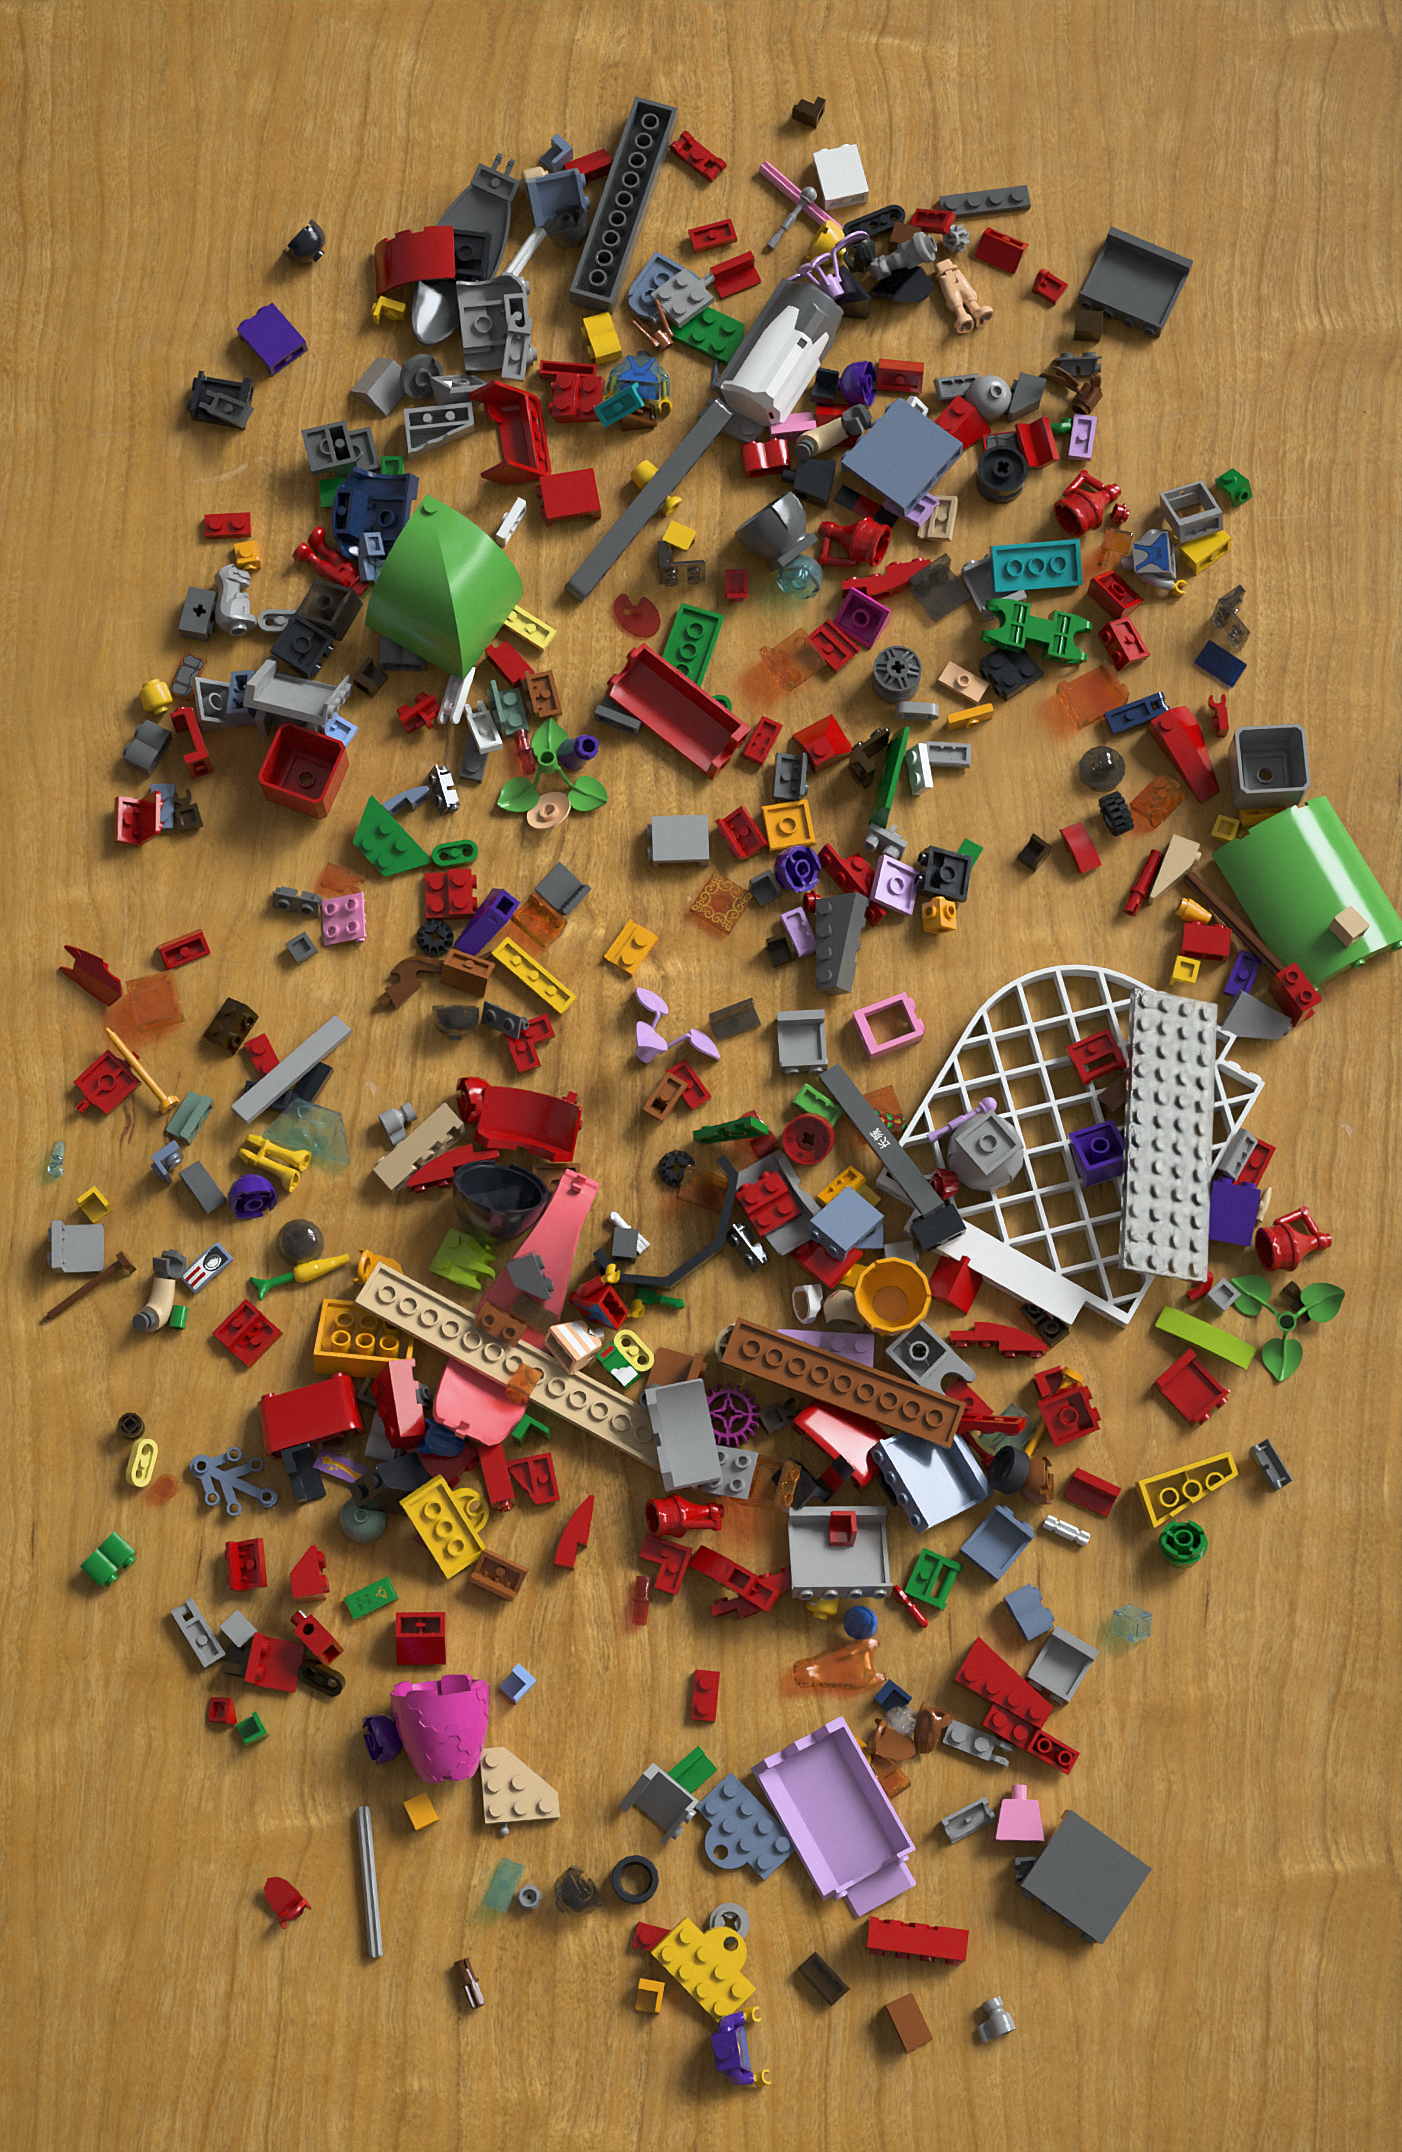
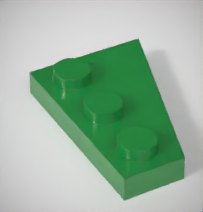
[693,1116,769,1145]

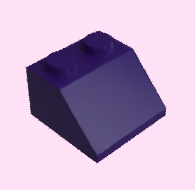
[1068,1119,1132,1187]

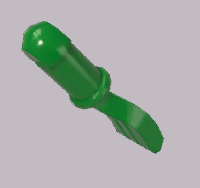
[634,1287,685,1310]

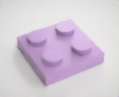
[870,855,920,916]

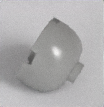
[965,374,1012,422]

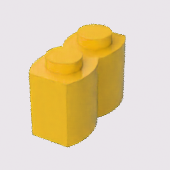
[580,312,622,365]

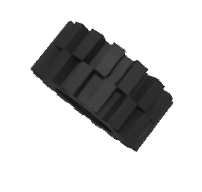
[1098,791,1134,837]

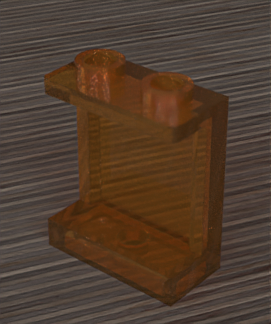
[1056,660,1129,730]

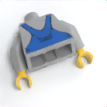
[1121,529,1186,597]

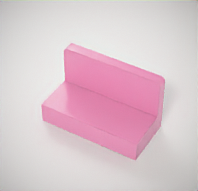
[769,412,816,441]

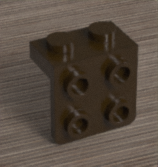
[848,727,891,788]

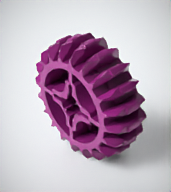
[706,1383,760,1448]

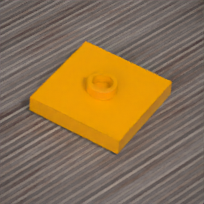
[761,799,816,853]

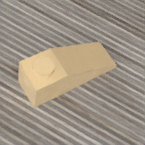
[1147,834,1201,905]

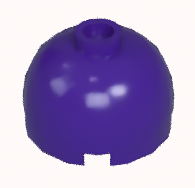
[837,361,877,407]
[774,845,821,892]
[228,1174,277,1219]
[362,1713,403,1765]

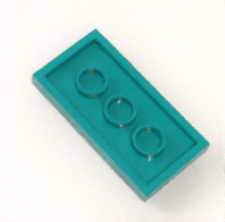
[989,539,1083,592]

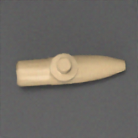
[1256,1187,1271,1223]

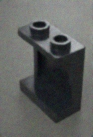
[187,370,255,429]

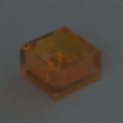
[125,969,186,1033]

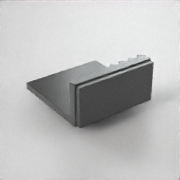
[534,861,591,916]

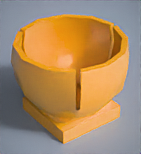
[852,1257,932,1338]

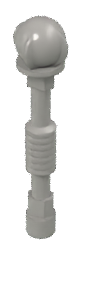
[767,187,817,250]

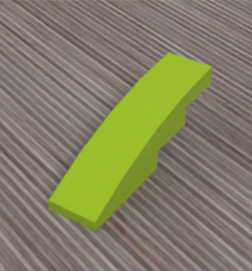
[1155,1305,1257,1370]

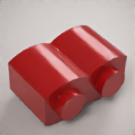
[741,438,791,478]

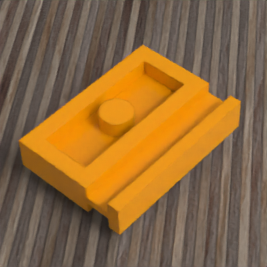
[604,919,658,977]

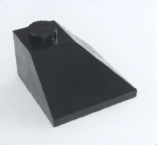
[833,264,871,320]
[868,266,935,302]

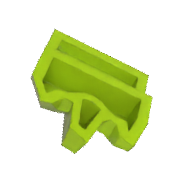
[428,1228,497,1291]

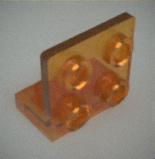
[758,628,826,692]

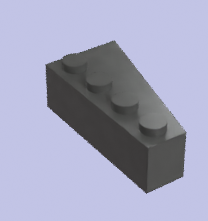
[816,892,870,996]

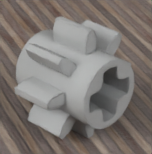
[942,224,970,253]

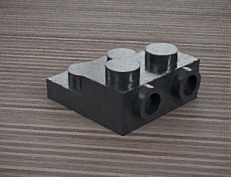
[446,229,492,283]
[270,613,334,679]
[979,648,1044,702]
[914,845,973,903]

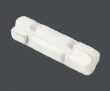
[1043,1515,1090,1546]

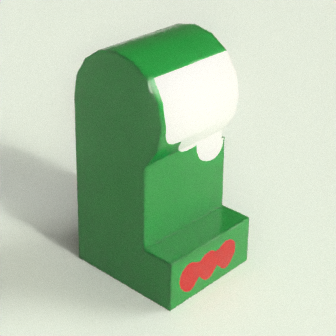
[596,1341,641,1390]

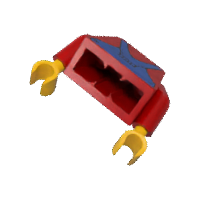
[569,1264,645,1331]

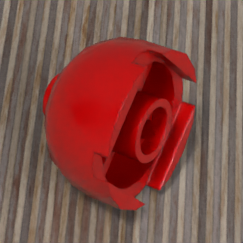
[456,1076,490,1125]

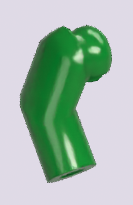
[1050,417,1073,435]

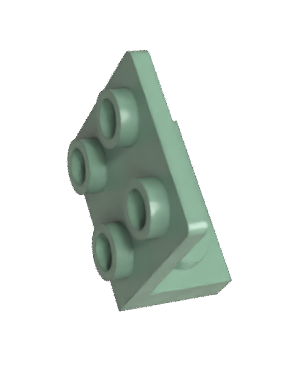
[487,680,530,739]

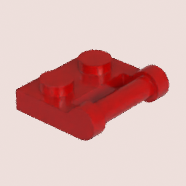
[1065,1028,1127,1086]

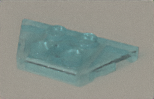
[262,1098,350,1167]

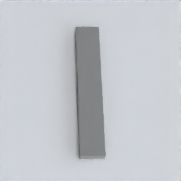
[231,1015,352,1124]

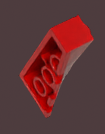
[934,395,991,450]

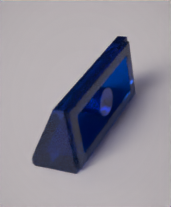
[1194,640,1247,688]

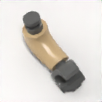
[794,404,873,460]
[132,1249,186,1332]

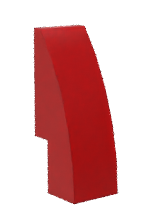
[554,1495,595,1570]

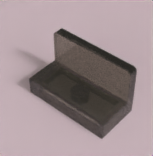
[708,998,761,1043]

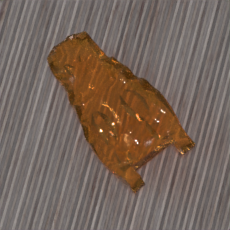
[793,1639,887,1690]

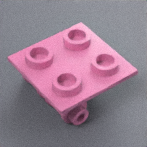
[322,892,367,946]

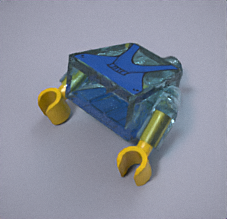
[603,351,672,414]

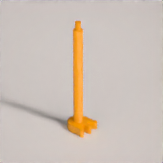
[105,1028,180,1115]
[1024,1366,1084,1457]

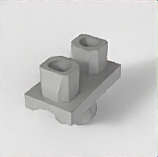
[863,822,908,860]

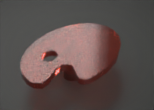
[614,594,661,638]

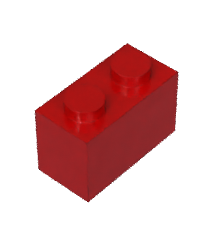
[1179,921,1232,962]

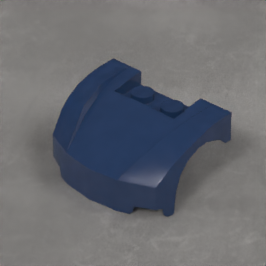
[332,466,419,566]

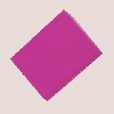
[833,587,891,649]

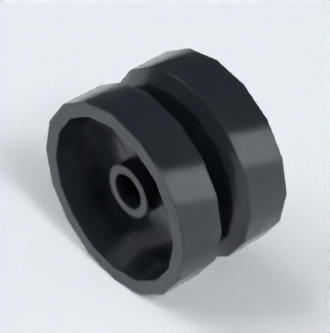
[976,445,1028,504]

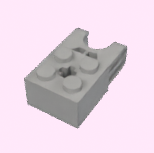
[883,1321,977,1395]

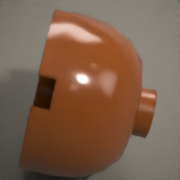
[1020,1456,1054,1505]

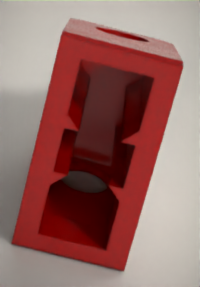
[290,1610,345,1666]

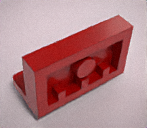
[1098,616,1150,671]

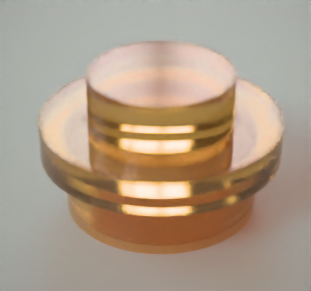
[155,1474,179,1498]

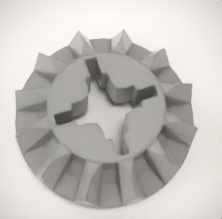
[710,1903,750,1944]

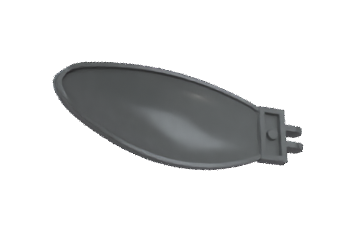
[412,153,520,347]

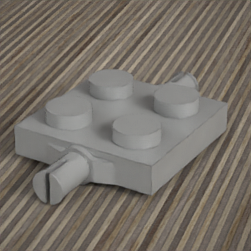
[650,268,715,328]

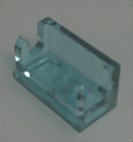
[483,1858,526,1914]

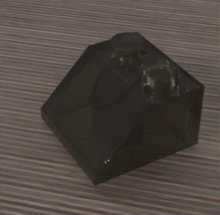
[296,578,363,642]

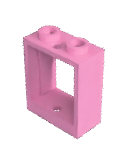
[852,992,925,1060]

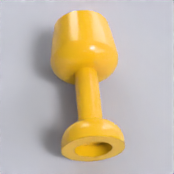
[630,460,683,516]

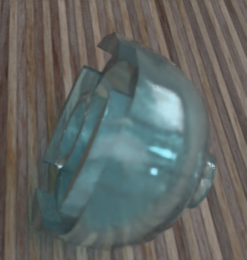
[776,554,823,599]

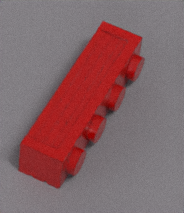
[539,360,597,380]

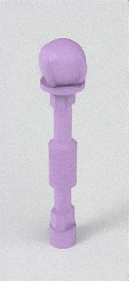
[926,1097,997,1143]

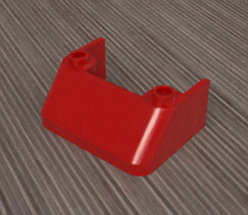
[468,380,552,485]

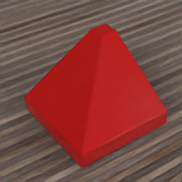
[207,1697,237,1725]

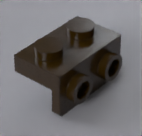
[203,997,259,1055]

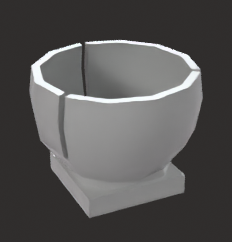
[947,1109,1024,1192]

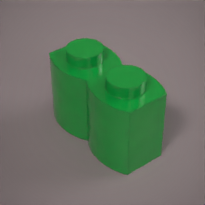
[80,1531,137,1588]

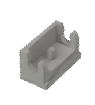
[940,1797,995,1844]

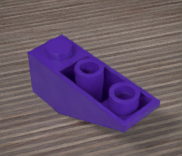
[454,888,520,956]

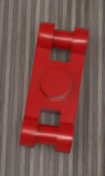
[669,131,727,182]

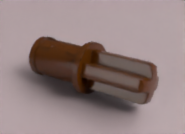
[454,1957,485,2009]

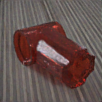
[739,1109,780,1160]

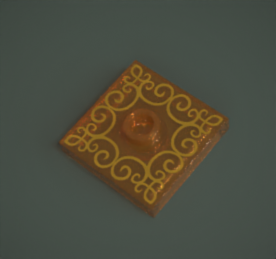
[690,871,754,935]

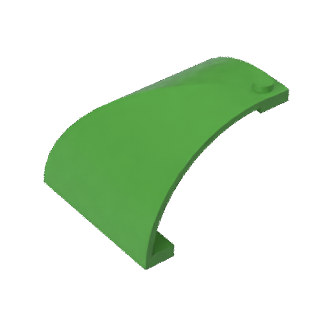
[365,494,524,681]

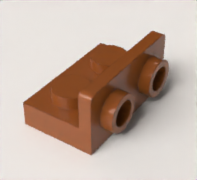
[473,1300,527,1347]

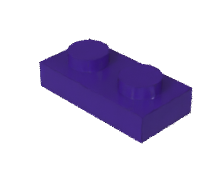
[1223,950,1261,998]

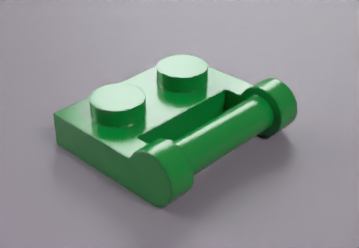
[904,1547,963,1611]

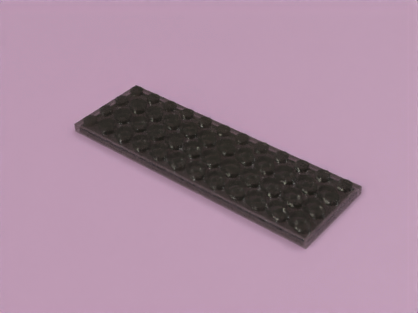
[1118,988,1218,1284]

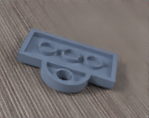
[695,1772,795,1880]

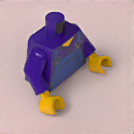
[711,2007,771,2087]

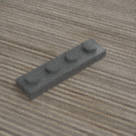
[939,185,1031,219]

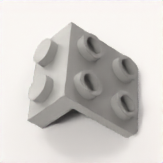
[47,1220,104,1274]

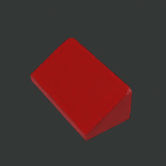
[157,929,211,971]

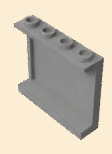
[243,656,352,726]
[787,1506,893,1600]

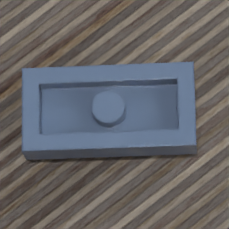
[151,784,175,831]

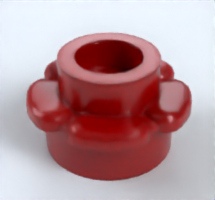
[1110,503,1129,525]
[803,890,821,913]

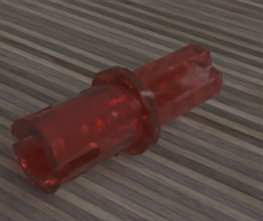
[513,729,536,776]
[632,1576,652,1626]

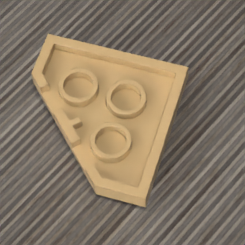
[480,1747,560,1825]

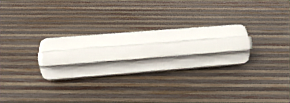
[505,227,546,276]

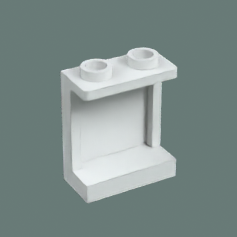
[812,144,869,211]

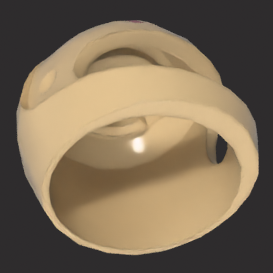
[824,1290,865,1334]

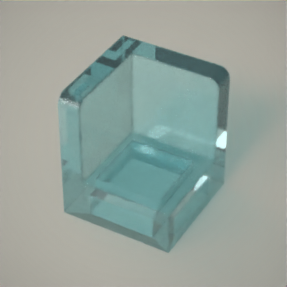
[1112,1604,1152,1643]

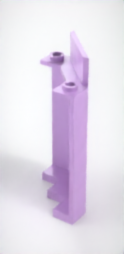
[751,1716,916,1919]

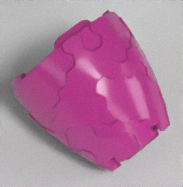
[390,1674,489,1783]

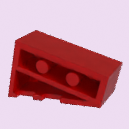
[371,1358,426,1449]

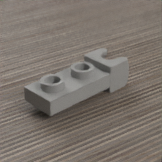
[501,315,532,382]

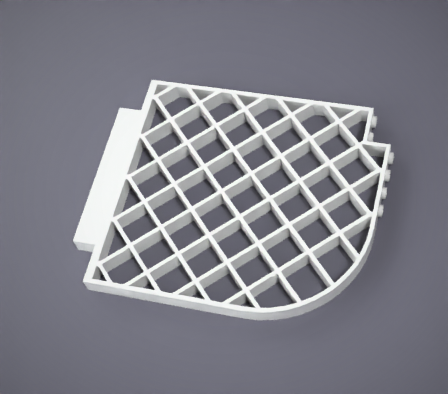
[875,965,1265,1329]

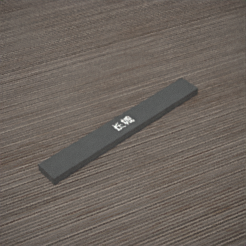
[818,1063,944,1218]

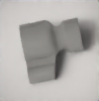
[378,1102,417,1146]
[977,1996,1016,2043]

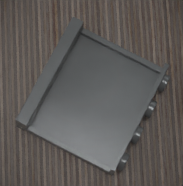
[1077,226,1193,338]
[1016,1810,1152,1945]

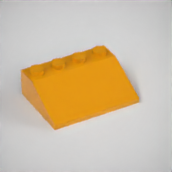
[313,1299,416,1378]

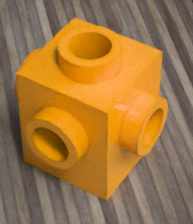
[922,897,957,935]

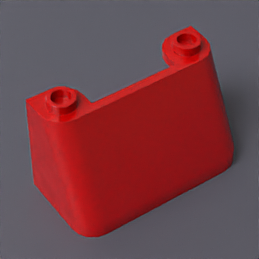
[257,1372,367,1460]
[791,1399,895,1494]

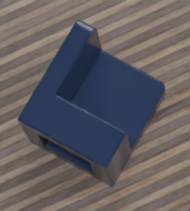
[873,1679,912,1718]

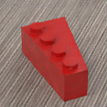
[953,1636,1053,1729]
[865,1916,969,1966]

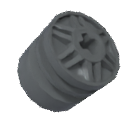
[872,646,922,705]

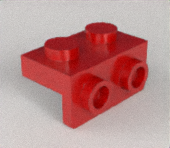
[715,806,768,861]
[225,1538,268,1592]

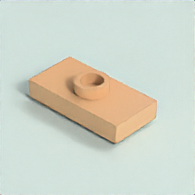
[938,661,989,705]

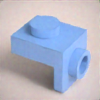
[320,712,359,749]

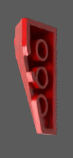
[1147,705,1220,804]

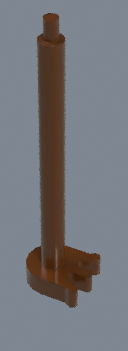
[42,1251,137,1322]

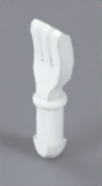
[608,1212,650,1254]

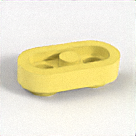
[614,1330,654,1373]
[126,1438,158,1487]

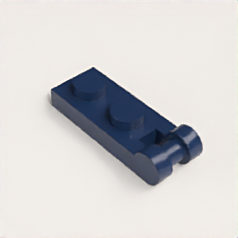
[1104,692,1170,736]

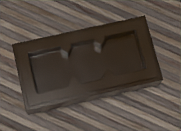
[797,1951,850,2007]

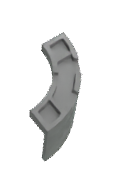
[736,1149,821,1256]
[645,1378,723,1491]

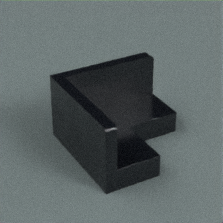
[281,1442,326,1504]

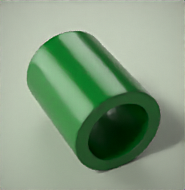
[168,1305,189,1330]

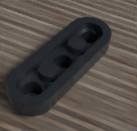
[842,205,905,245]

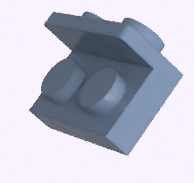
[150,1140,184,1184]

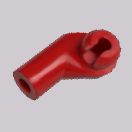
[1185,1269,1214,1302]

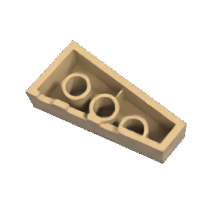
[373,1102,466,1195]

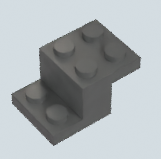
[301,420,381,478]

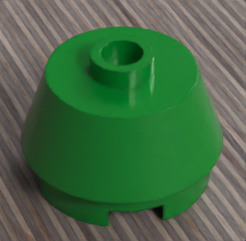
[1159,1520,1208,1569]

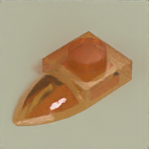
[870,1753,911,1800]

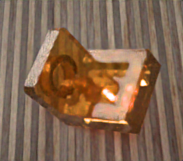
[505,1362,542,1405]

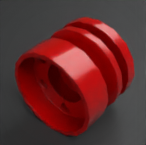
[782,1113,835,1165]

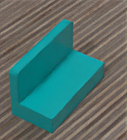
[593,382,645,428]

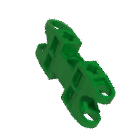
[980,598,1093,664]

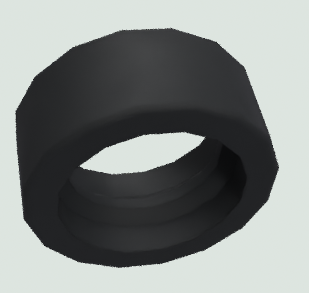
[987,1445,1030,1495]
[611,1855,659,1904]

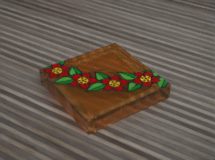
[858,1085,908,1145]

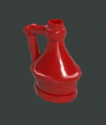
[1053,470,1121,537]
[818,517,891,568]
[1255,1206,1332,1272]
[645,1493,724,1538]

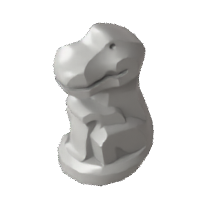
[868,232,937,280]
[214,564,257,636]

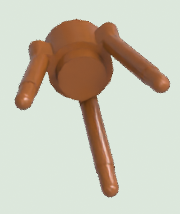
[631,299,674,353]

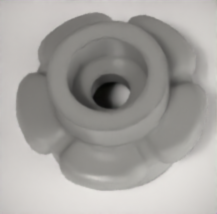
[517,1884,542,1909]

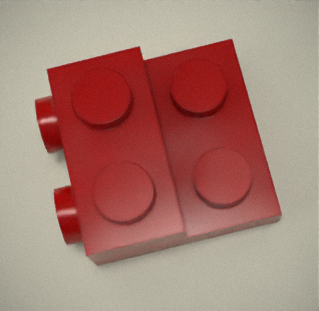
[549,373,605,423]
[425,869,478,921]
[735,1171,802,1239]
[1037,1381,1101,1448]

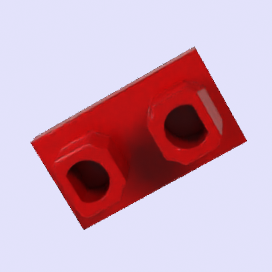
[397,692,440,734]

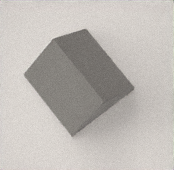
[350,357,406,417]
[430,373,488,406]
[192,677,238,733]

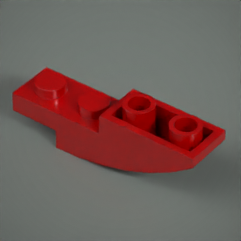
[841,558,931,601]
[407,1144,500,1194]
[949,1321,1047,1359]
[688,1545,781,1613]
[710,1566,791,1620]
[980,1703,1080,1775]

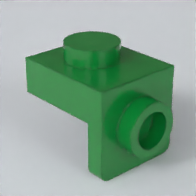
[1215,468,1253,508]

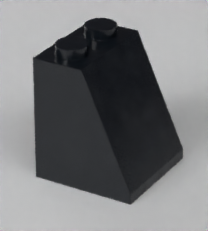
[348,1452,431,1517]

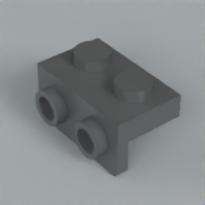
[771,752,810,802]

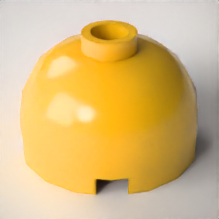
[804,218,846,265]

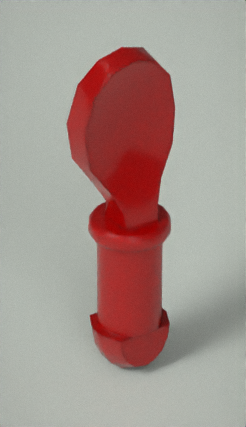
[892,1585,929,1628]

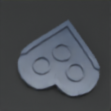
[629,251,700,322]

